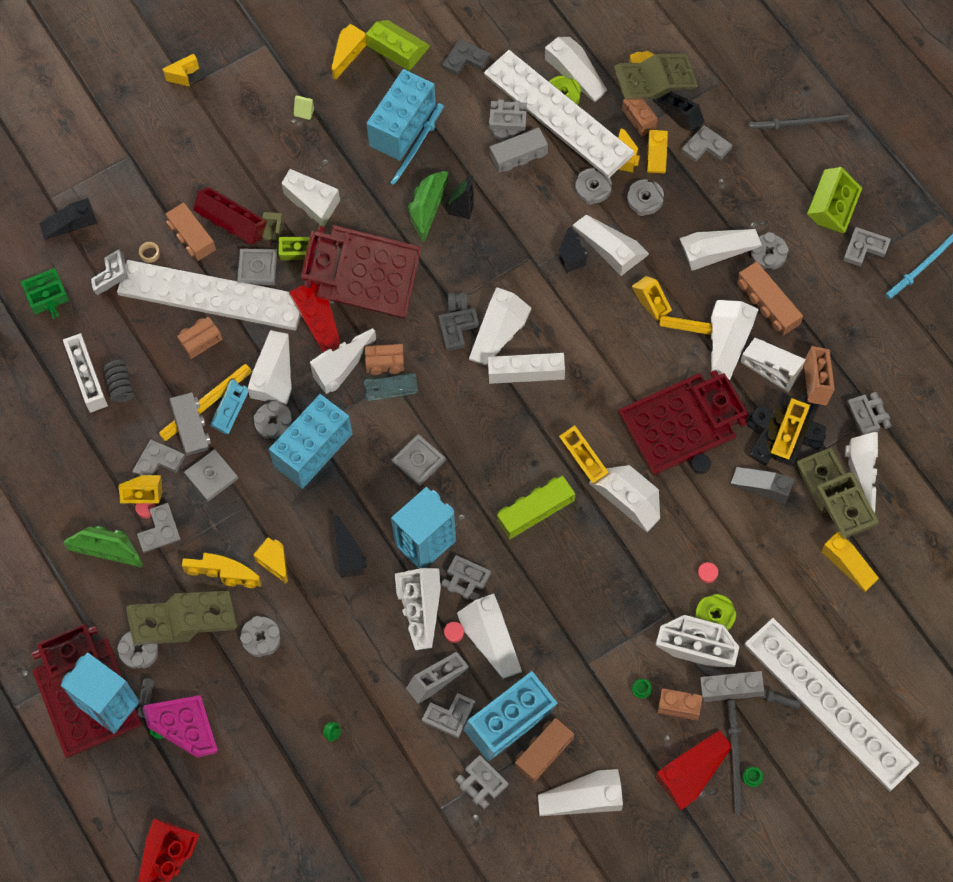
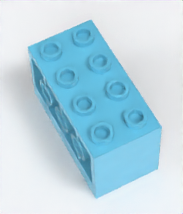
[367,69,436,161]
[269,394,353,489]
[391,487,456,569]
[61,652,140,734]
[463,671,558,762]

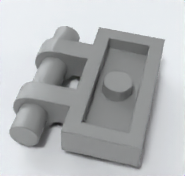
[489,100,527,130]
[847,392,892,436]
[441,555,491,601]
[455,755,509,809]

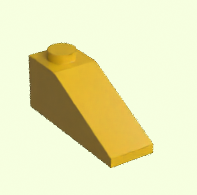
[331,24,367,80]
[771,398,810,459]
[559,425,609,483]
[821,532,879,592]

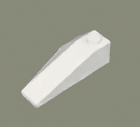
[573,215,649,276]
[711,300,758,380]
[248,330,292,406]
[457,594,522,679]
[538,769,623,816]

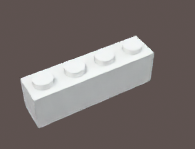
[63,333,108,413]
[488,353,565,384]

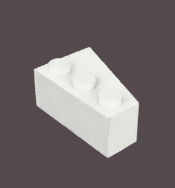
[282,169,340,227]
[741,338,806,392]

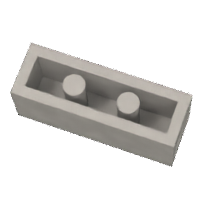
[490,128,548,173]
[170,392,211,456]
[701,671,764,702]

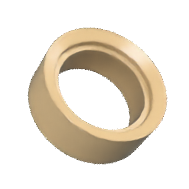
[139,242,160,263]

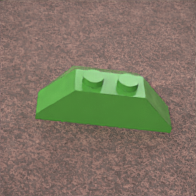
[408,171,449,242]
[64,526,143,568]

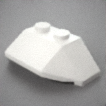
[589,465,660,532]
[656,615,739,667]

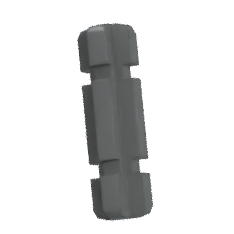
[137,678,154,718]

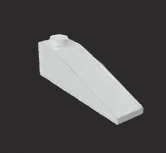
[545,37,607,103]
[680,229,762,271]
[469,287,531,366]
[310,329,376,394]
[845,432,878,513]
[395,568,441,650]

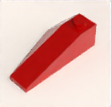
[655,730,732,811]
[138,818,199,882]

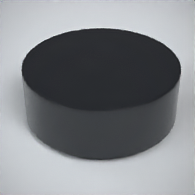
[691,454,711,474]

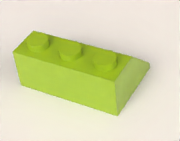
[366,20,430,71]
[807,167,862,233]

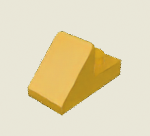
[162,54,200,86]

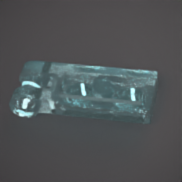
[363,373,418,401]

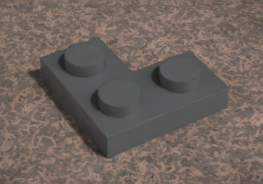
[442,39,491,76]
[438,308,479,351]

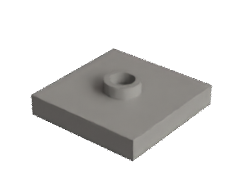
[237,249,277,285]
[392,434,446,487]
[184,449,239,501]

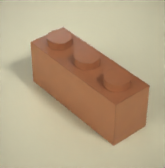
[166,202,216,261]
[804,346,835,405]
[515,718,574,784]

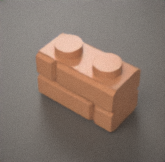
[622,99,658,137]
[177,317,222,359]
[365,344,404,375]
[658,688,702,721]

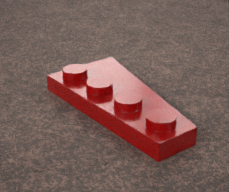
[289,284,341,353]

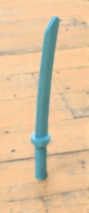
[390,103,444,185]
[885,234,953,299]

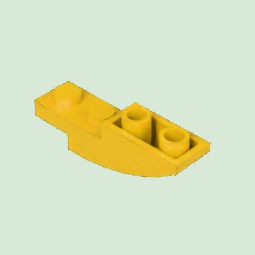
[182,553,262,588]

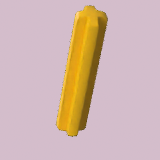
[659,315,713,335]

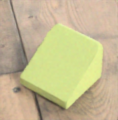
[294,96,314,120]

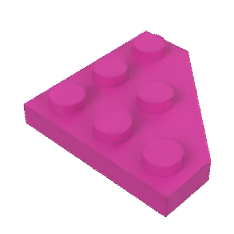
[142,695,218,757]

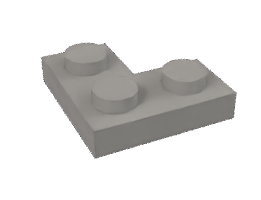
[681,125,732,162]
[843,227,891,267]
[91,249,128,295]
[132,439,185,477]
[137,503,181,553]
[422,693,476,739]

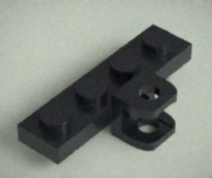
[746,392,795,466]
[776,393,826,467]

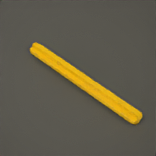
[159,364,252,441]

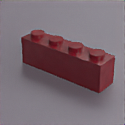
[193,187,267,245]

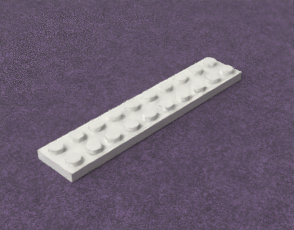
[484,50,634,178]
[117,260,301,331]
[744,618,919,792]

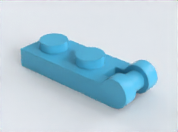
[210,379,248,434]

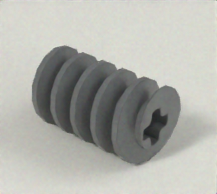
[103,359,134,403]

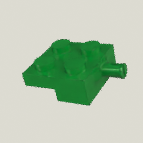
[21,268,69,319]

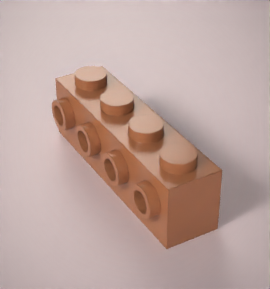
[737,262,803,336]

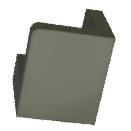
[263,212,284,241]

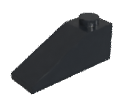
[653,91,705,132]
[446,176,474,219]
[39,198,97,240]
[334,516,367,577]

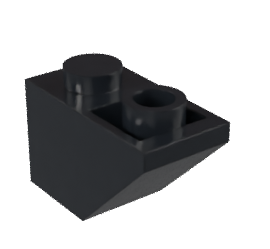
[558,227,588,273]

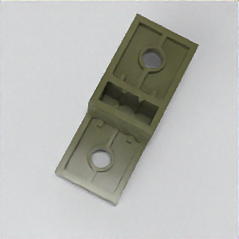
[614,54,698,100]
[796,448,879,539]
[126,591,237,645]

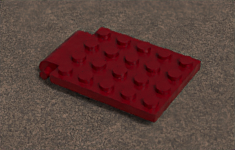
[300,225,421,319]
[618,370,749,476]
[31,623,143,759]

